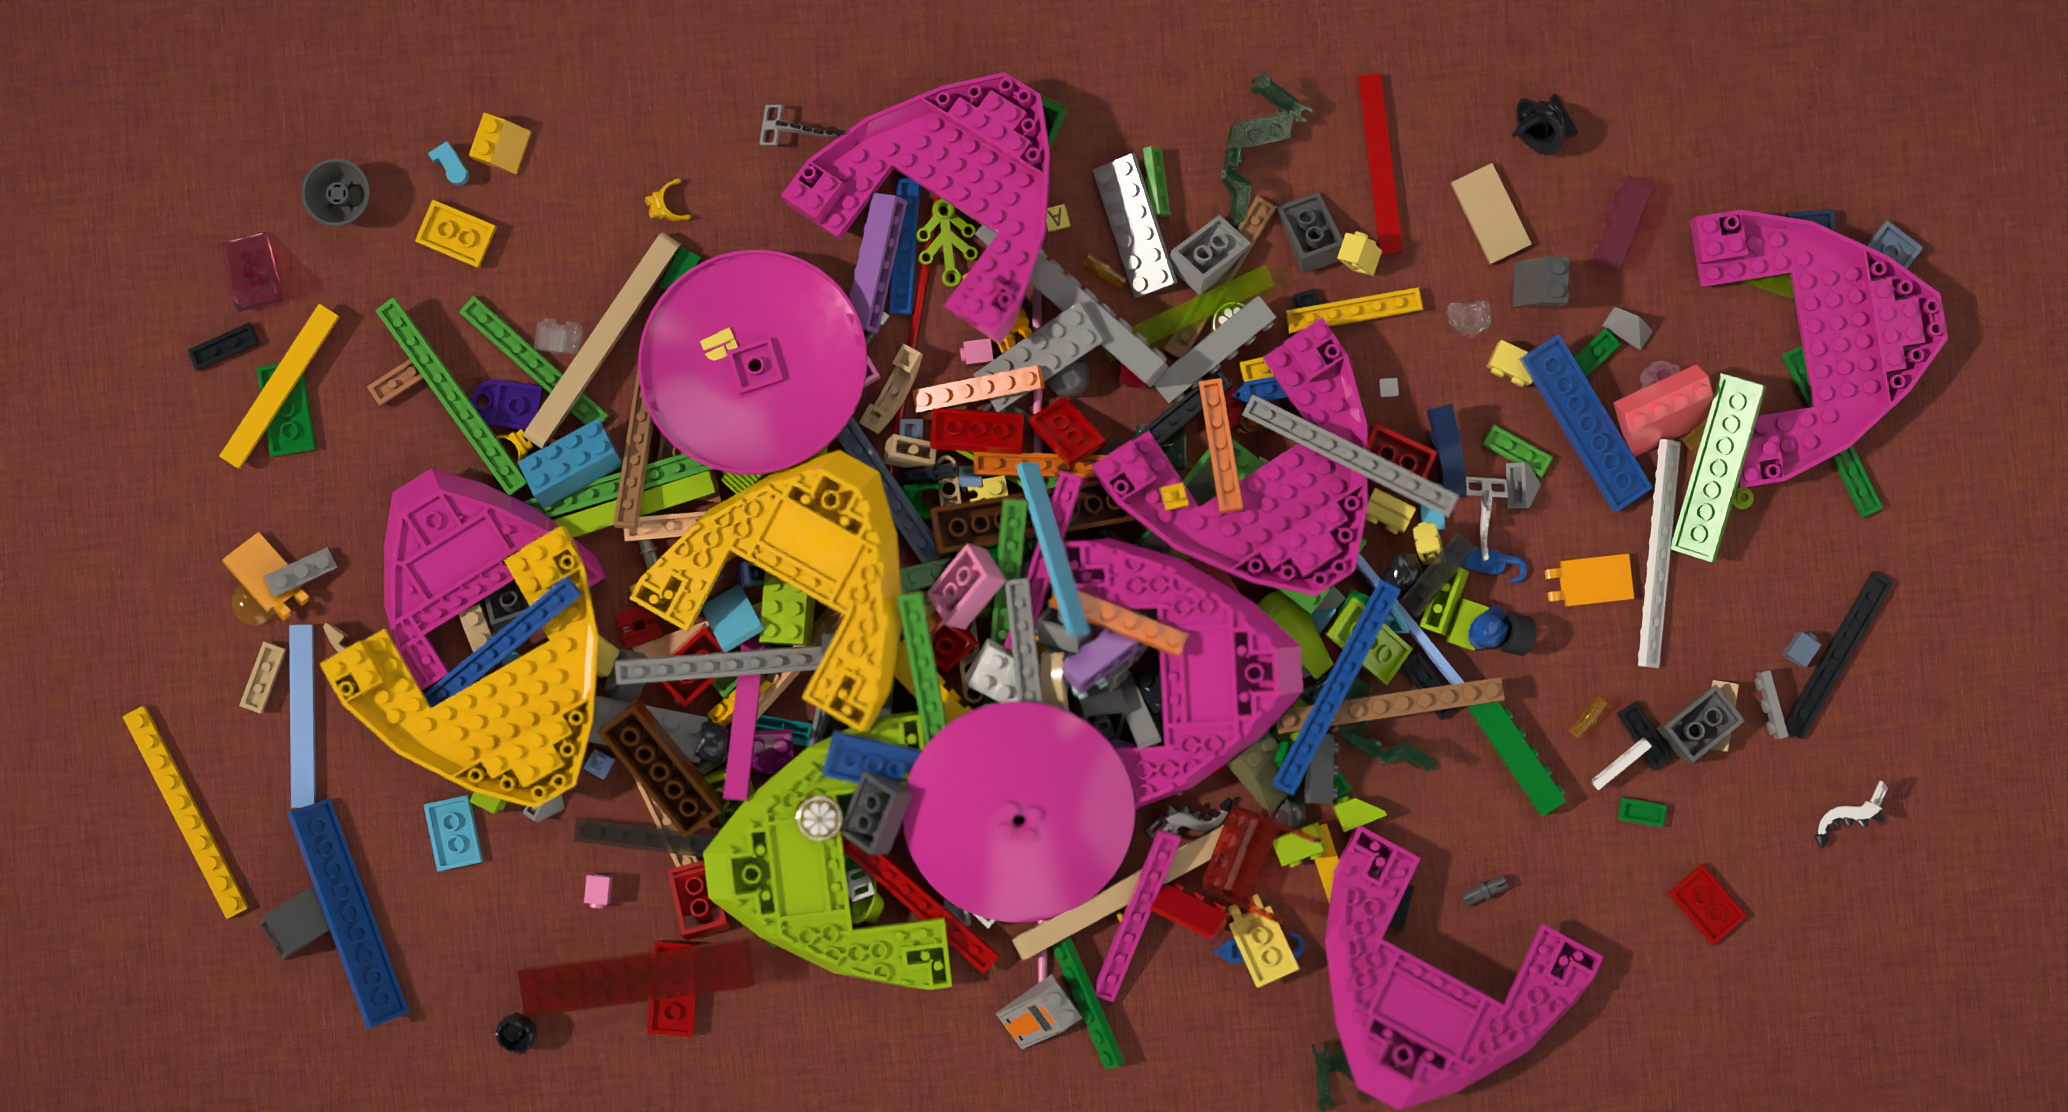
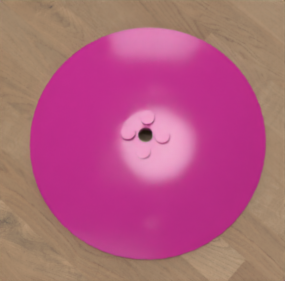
[638,250,867,474]
[903,701,1135,922]

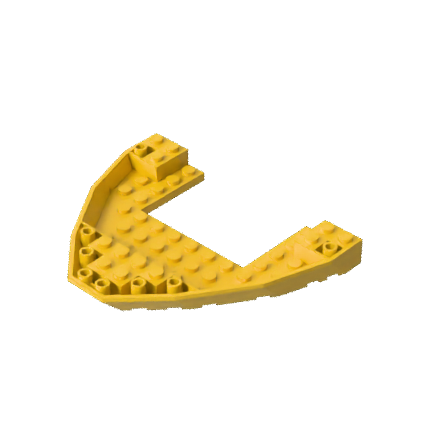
[629,450,903,732]
[320,526,599,808]

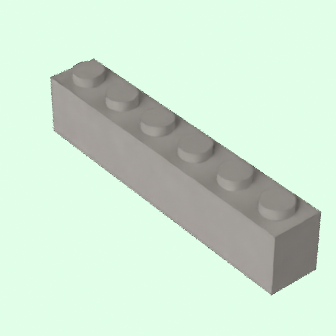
[1153,295,1276,403]

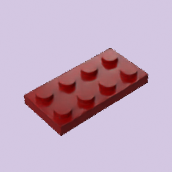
[930,408,1024,455]
[647,941,701,1037]

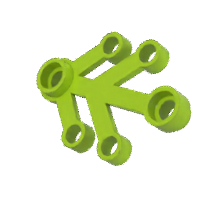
[916,199,978,287]

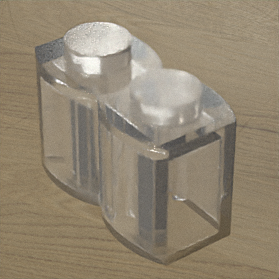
[534,318,584,355]

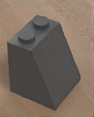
[1512,256,1569,310]
[1067,684,1128,740]
[259,887,330,961]

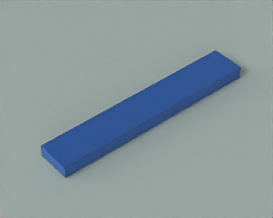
[889,178,920,315]

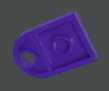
[471,380,543,431]

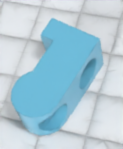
[428,141,469,186]

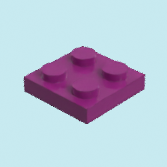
[751,729,794,775]

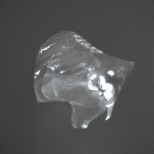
[1447,300,1491,338]

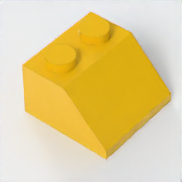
[469,113,531,175]

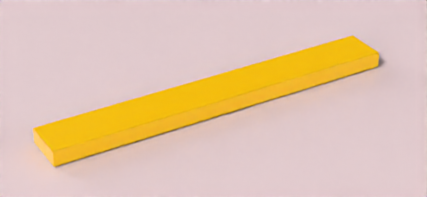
[219,304,340,469]

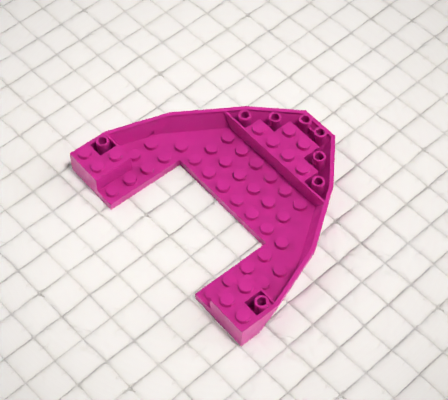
[781,72,1050,344]
[1690,210,1948,489]
[1091,317,1367,596]
[1062,538,1303,809]
[1325,826,1603,1110]

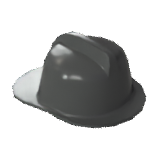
[1269,787,1306,835]

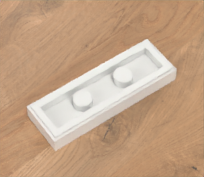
[1592,738,1652,790]

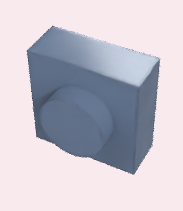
[899,419,923,440]

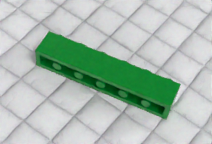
[1465,701,1566,816]

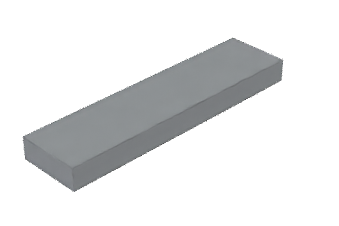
[1119,672,1161,750]

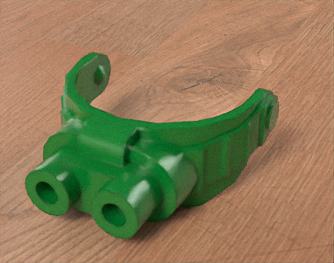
[903,482,942,521]

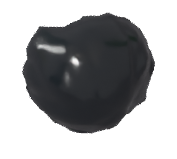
[1383,553,1423,592]
[694,721,731,763]
[495,1012,537,1055]

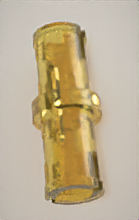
[1083,252,1128,290]
[1568,696,1609,740]

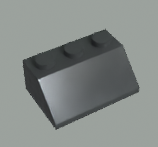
[1304,734,1339,804]
[840,771,914,855]

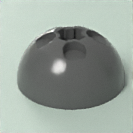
[301,158,370,226]

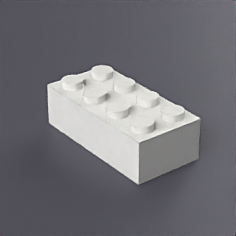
[965,638,1070,703]

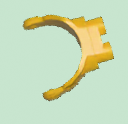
[645,179,691,221]
[496,429,534,469]

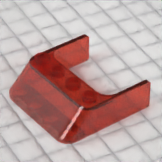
[1202,806,1322,925]

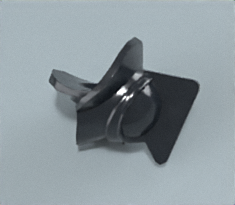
[1511,94,1578,156]

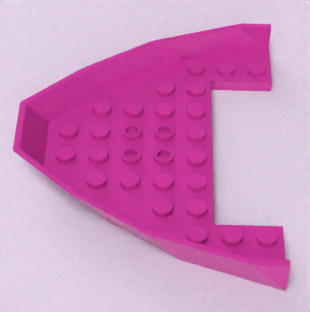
[384,468,607,690]

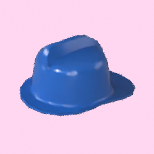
[1468,605,1508,649]

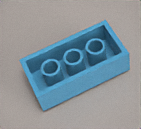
[518,418,623,509]

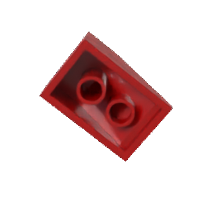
[667,860,730,941]

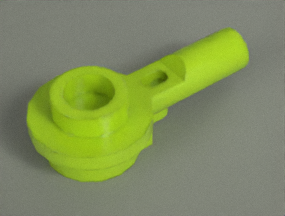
[1732,487,1754,509]

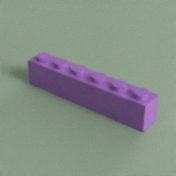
[849,193,907,334]

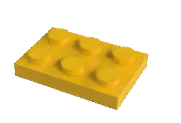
[415,200,497,268]

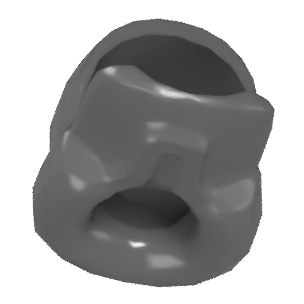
[1048,353,1090,398]

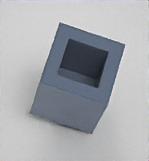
[1781,631,1821,667]

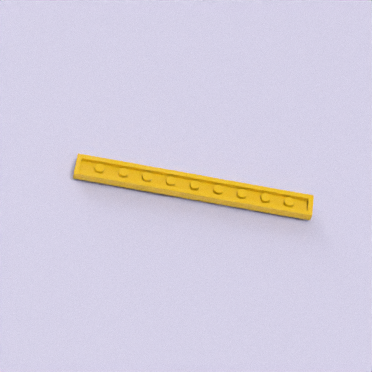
[122,706,249,919]

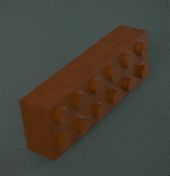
[598,698,725,838]

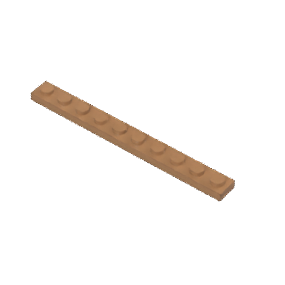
[1275,677,1505,734]

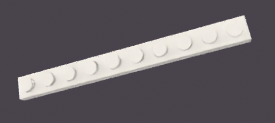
[1638,439,1681,668]

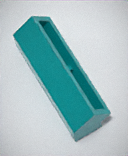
[756,715,812,747]

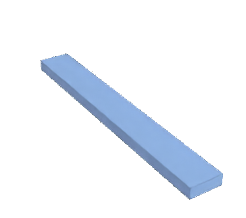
[1356,553,1464,685]
[289,625,316,808]

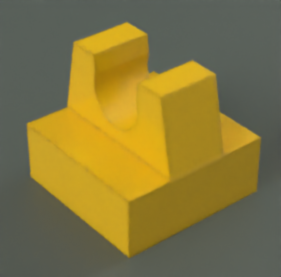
[1160,482,1189,511]

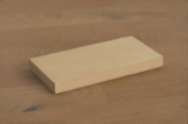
[1450,163,1531,264]

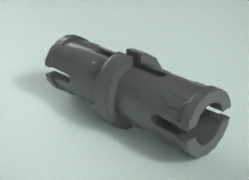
[1460,875,1508,907]

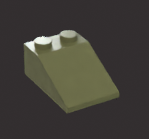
[1226,730,1289,815]

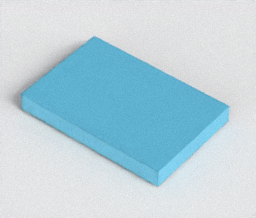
[702,584,764,653]
[423,795,484,872]

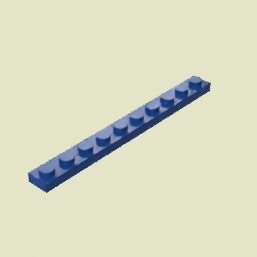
[424,576,582,708]
[1272,580,1401,795]

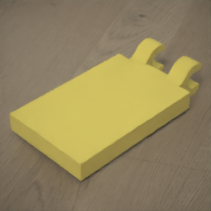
[1228,894,1299,988]

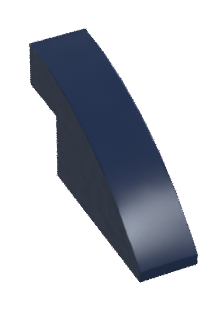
[1427,403,1466,497]

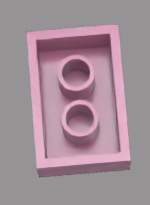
[927,544,1006,629]

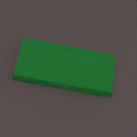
[256,364,317,457]

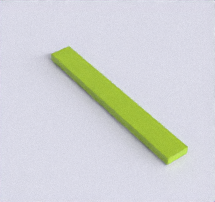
[552,471,717,538]

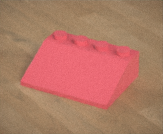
[1613,365,1713,457]

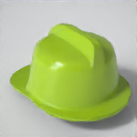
[850,872,884,924]

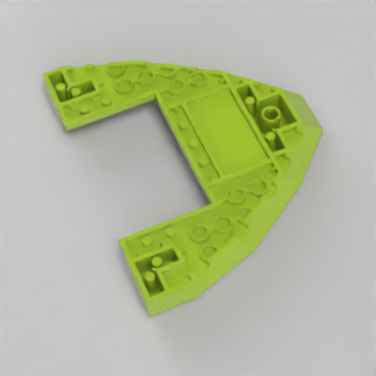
[703,711,952,990]

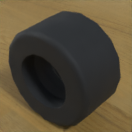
[1498,613,1536,656]

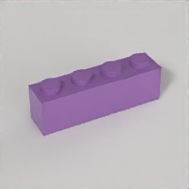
[1062,611,1146,694]

